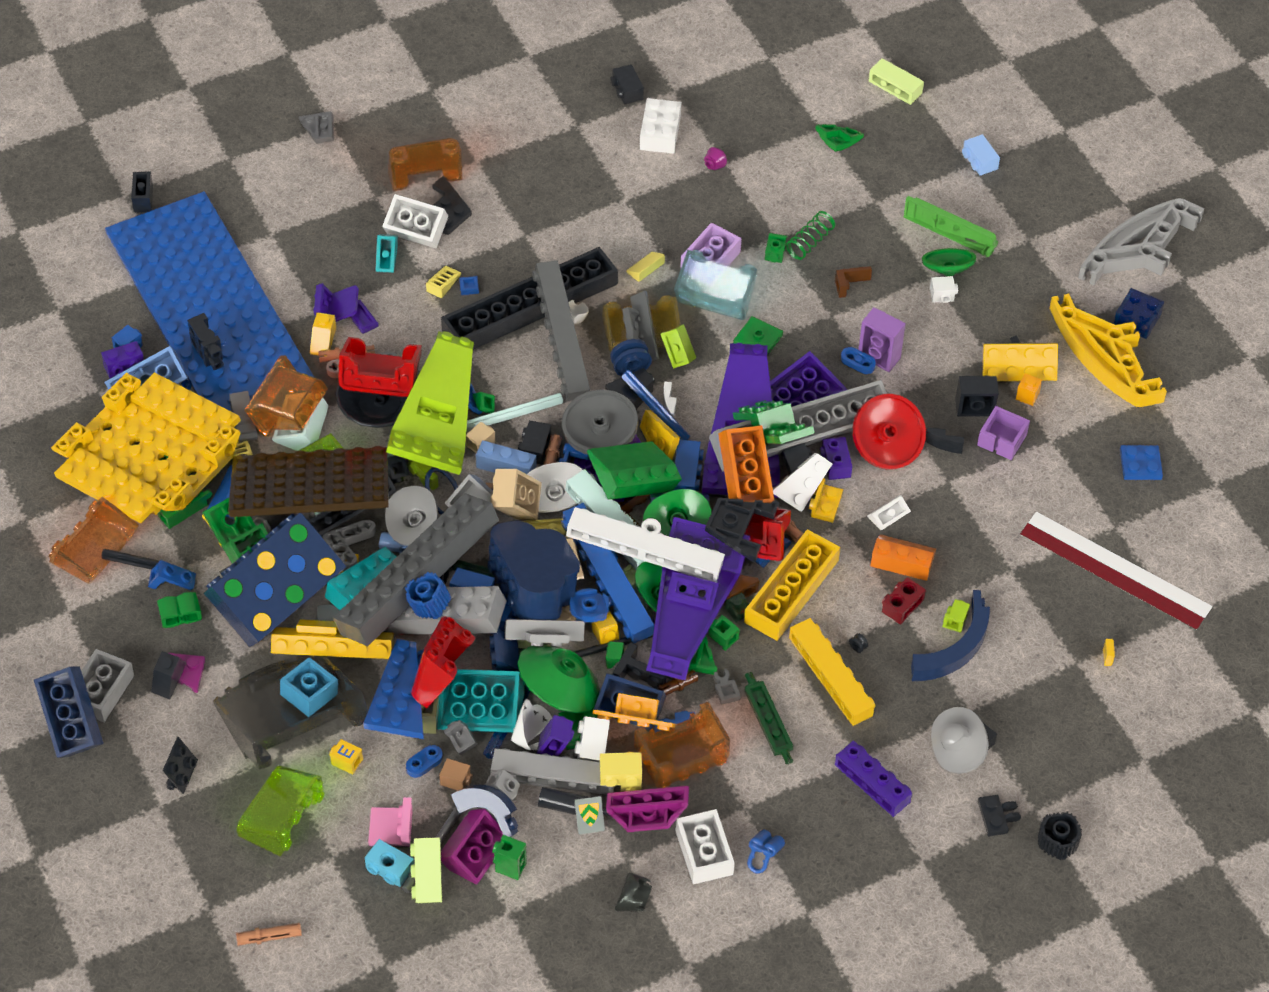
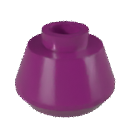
[704,147,727,170]

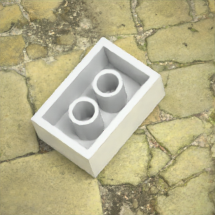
[640,98,681,154]
[382,194,448,248]
[676,809,734,884]

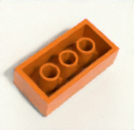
[718,426,774,503]

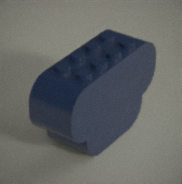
[487,521,580,620]

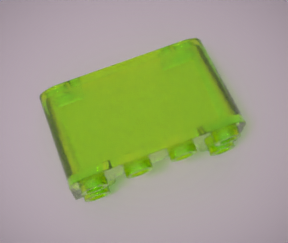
[237,765,325,857]

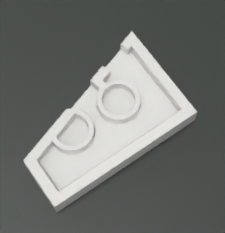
[772,453,832,512]

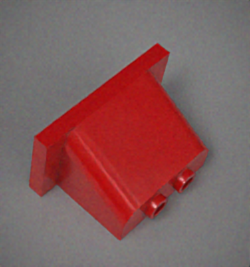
[711,508,791,561]

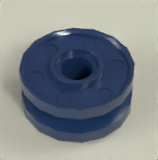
[610,339,652,376]

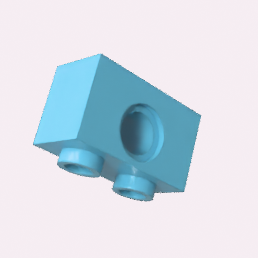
[365,839,414,887]

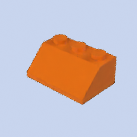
[870,535,936,581]

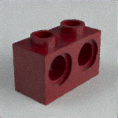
[882,577,926,625]

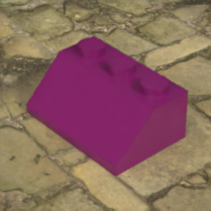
[441,809,503,884]

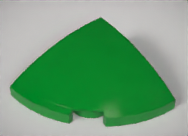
[815,124,864,152]

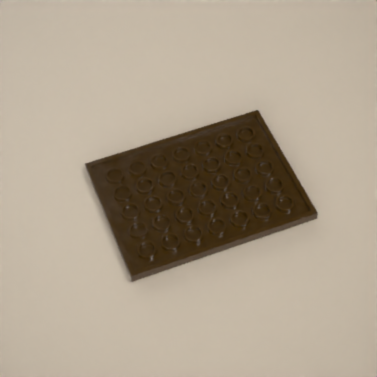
[228,446,389,517]

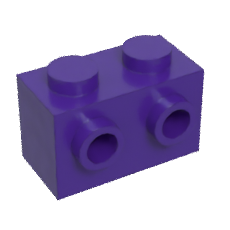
[101,341,144,379]
[819,437,852,480]
[536,715,574,757]

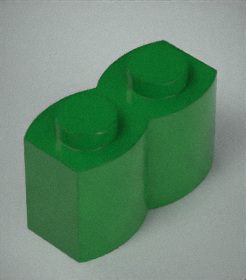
[157,592,202,628]

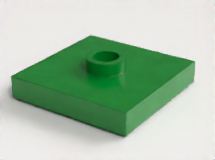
[733,316,783,356]

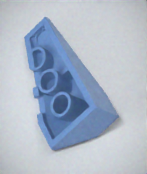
[105,346,188,390]

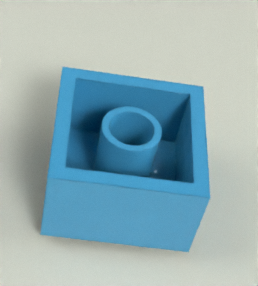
[280,657,338,717]

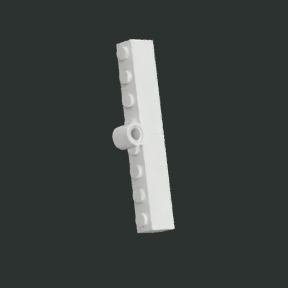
[566,507,725,582]

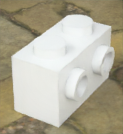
[575,717,610,762]

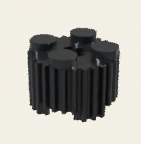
[1038,811,1082,860]

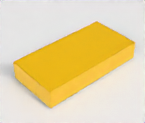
[297,619,338,635]

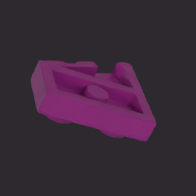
[169,653,205,693]

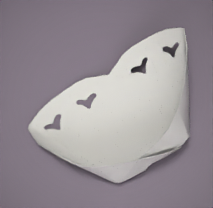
[511,700,552,750]

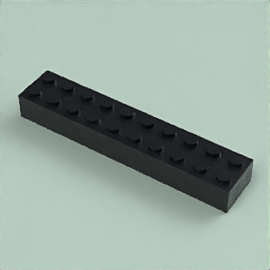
[441,246,618,350]

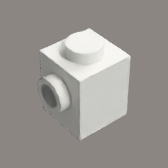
[930,276,958,303]

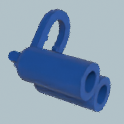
[747,830,785,874]

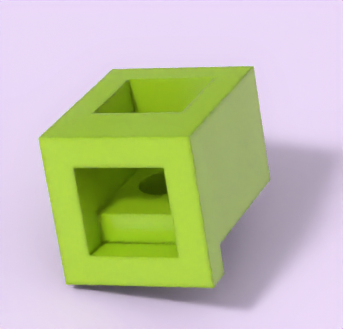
[942,599,970,633]

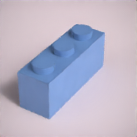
[476,440,536,474]

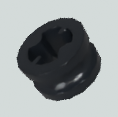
[849,633,869,653]

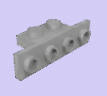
[505,619,584,647]

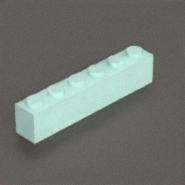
[565,469,646,570]

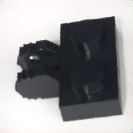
[978,795,1021,837]

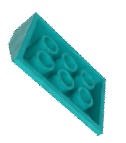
[437,669,525,733]

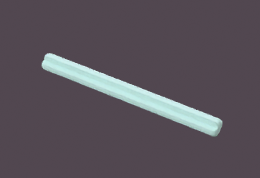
[466,393,563,432]

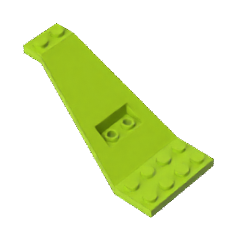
[386,331,474,475]

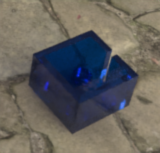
[1114,288,1164,339]

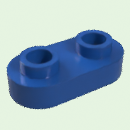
[841,347,876,374]
[406,745,443,778]

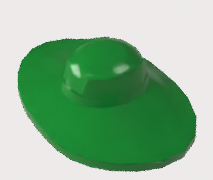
[643,489,711,536]
[635,562,687,612]

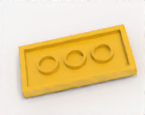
[982,343,1058,381]

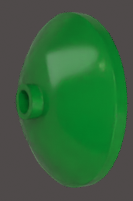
[922,248,976,276]

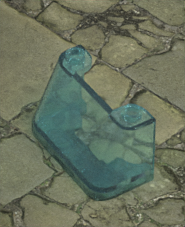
[674,250,758,320]

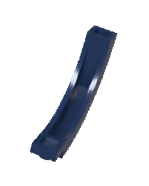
[911,590,990,681]

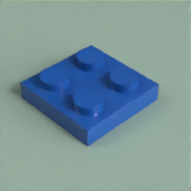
[1120,445,1163,480]

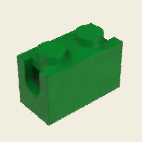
[492,835,527,880]

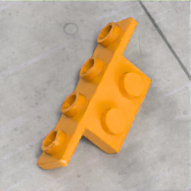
[593,693,675,731]

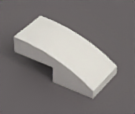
[663,382,677,418]

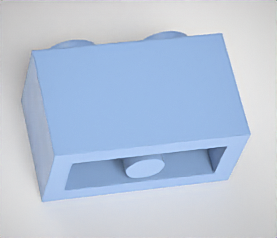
[962,134,1000,175]

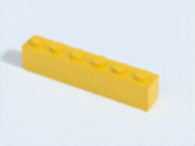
[789,618,875,726]
[271,627,394,659]

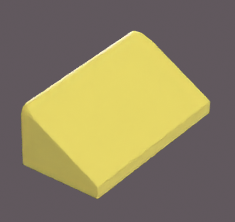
[626,252,665,282]

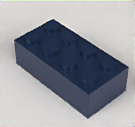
[34,666,104,758]

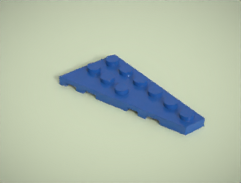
[363,639,423,739]

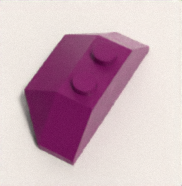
[606,786,689,832]

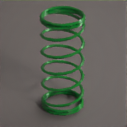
[786,211,835,260]

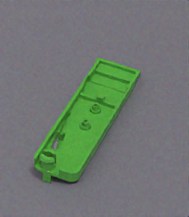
[903,196,998,257]

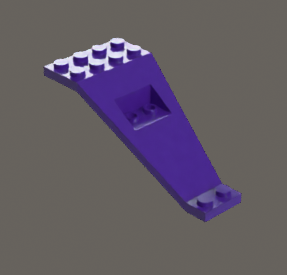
[646,517,750,681]

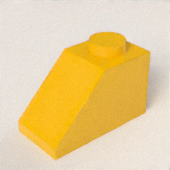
[310,313,336,355]

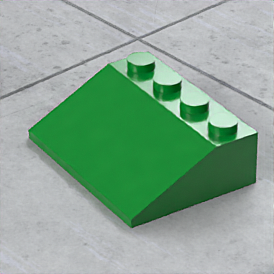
[587,441,682,500]

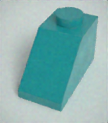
[376,234,398,273]

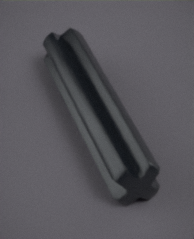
[101,549,159,570]

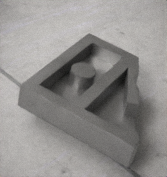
[299,111,334,144]

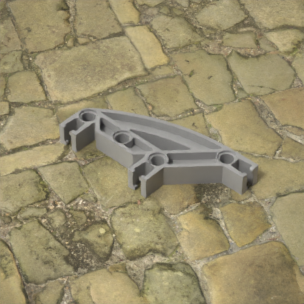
[1078,198,1204,285]

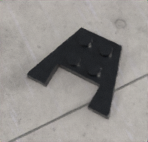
[432,176,472,235]
[705,498,780,562]

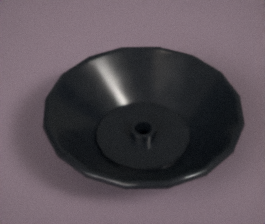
[335,377,417,428]

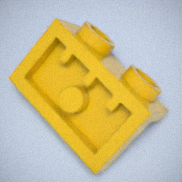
[809,478,843,523]

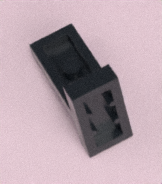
[613,642,666,687]

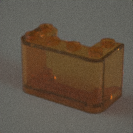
[634,701,730,788]

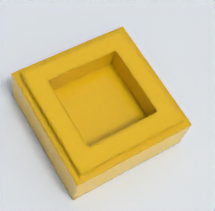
[1103,639,1115,666]

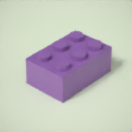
[858,307,906,372]

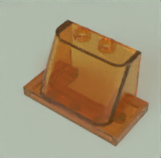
[245,355,328,436]

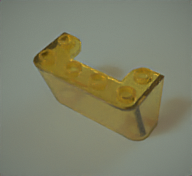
[602,296,681,352]

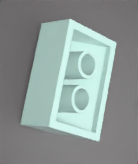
[272,391,329,451]

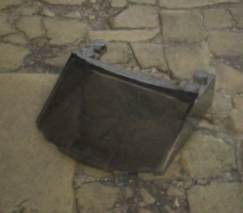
[213,655,368,770]

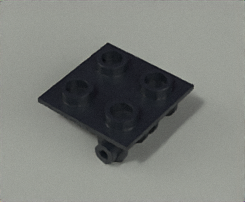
[162,736,198,794]

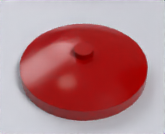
[853,394,926,470]

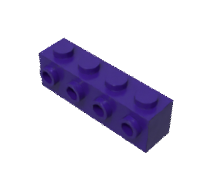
[835,741,912,817]

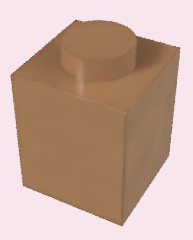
[439,758,473,791]

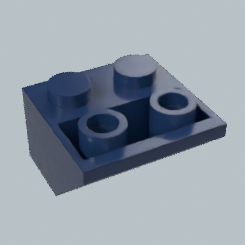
[489,628,519,672]

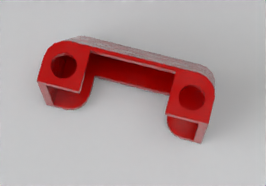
[411,616,476,709]

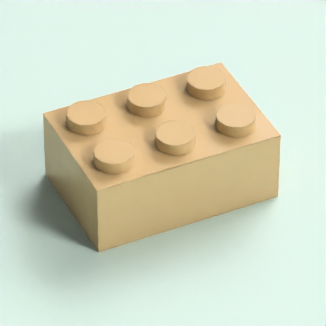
[491,469,542,520]

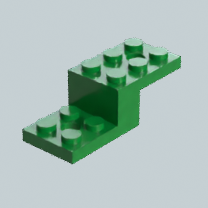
[733,400,815,444]
[202,497,268,563]

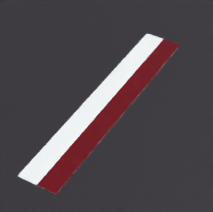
[1020,512,1212,629]

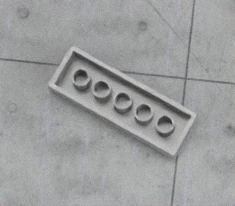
[386,586,506,635]

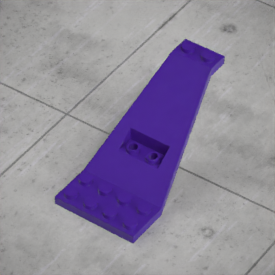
[702,343,780,498]

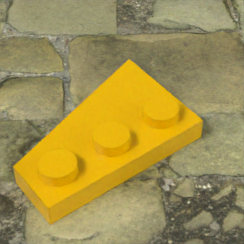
[639,410,680,460]

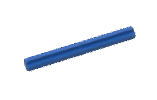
[622,370,690,440]

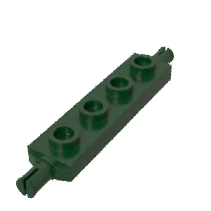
[744,672,794,765]

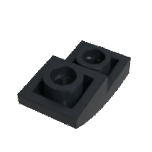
[925,427,964,454]

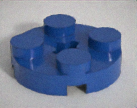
[569,588,609,623]

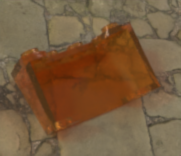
[388,138,462,191]
[48,496,139,584]

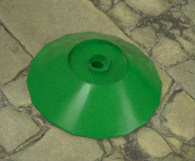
[518,644,600,713]

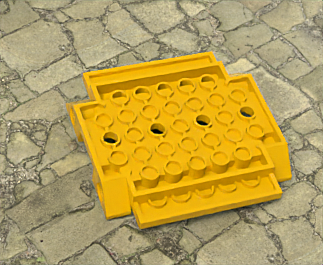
[51,372,241,524]

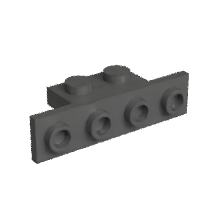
[622,291,659,361]

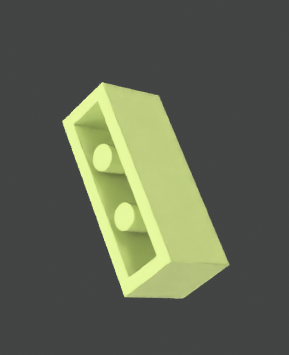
[869,58,924,105]
[410,838,442,903]

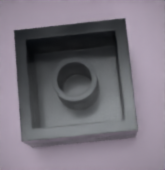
[955,376,999,417]

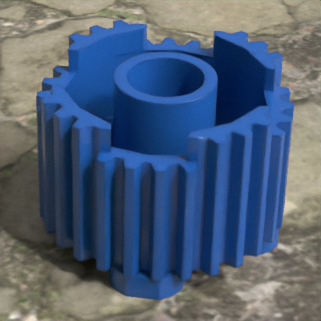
[405,572,451,619]

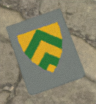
[575,796,605,835]

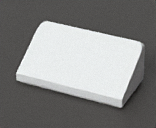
[867,495,911,530]

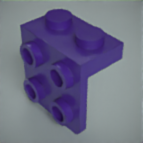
[313,283,359,322]

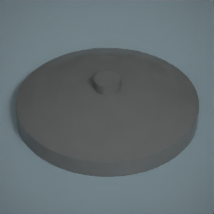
[562,390,638,455]

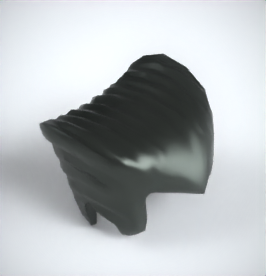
[615,873,652,912]

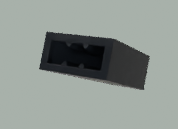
[605,368,655,410]

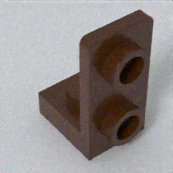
[835,266,872,298]

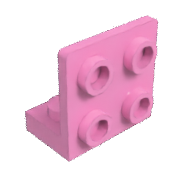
[368,797,413,847]

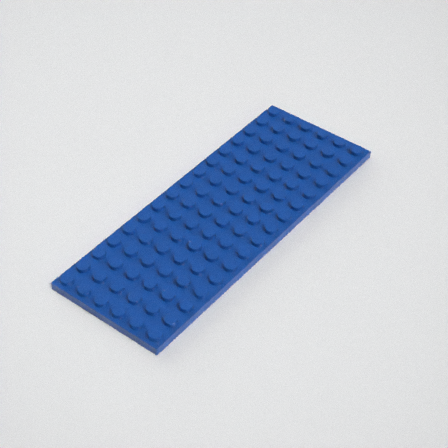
[105,191,322,428]

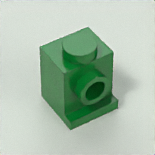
[765,233,787,263]
[708,615,740,651]

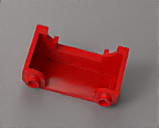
[338,337,422,397]

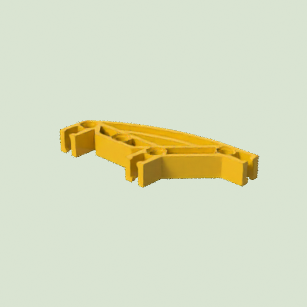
[1050,294,1167,407]

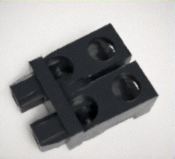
[187,313,224,370]

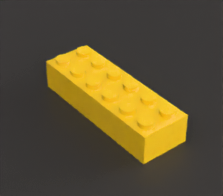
[744,529,840,641]

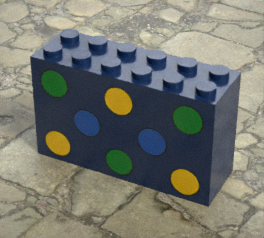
[204,513,347,647]

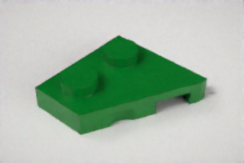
[689,636,717,675]

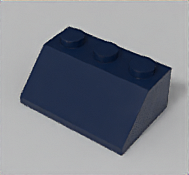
[594,673,666,730]

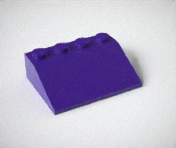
[770,351,848,407]

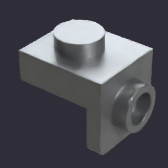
[444,720,478,755]

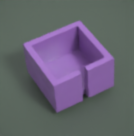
[977,406,1030,460]

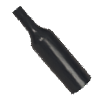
[538,787,610,816]

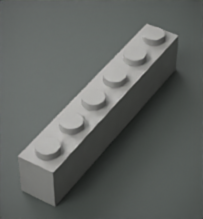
[491,748,614,795]

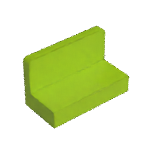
[660,324,696,368]

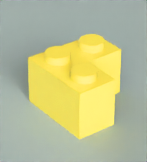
[599,753,642,792]

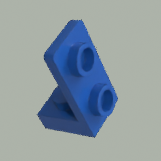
[148,560,196,590]

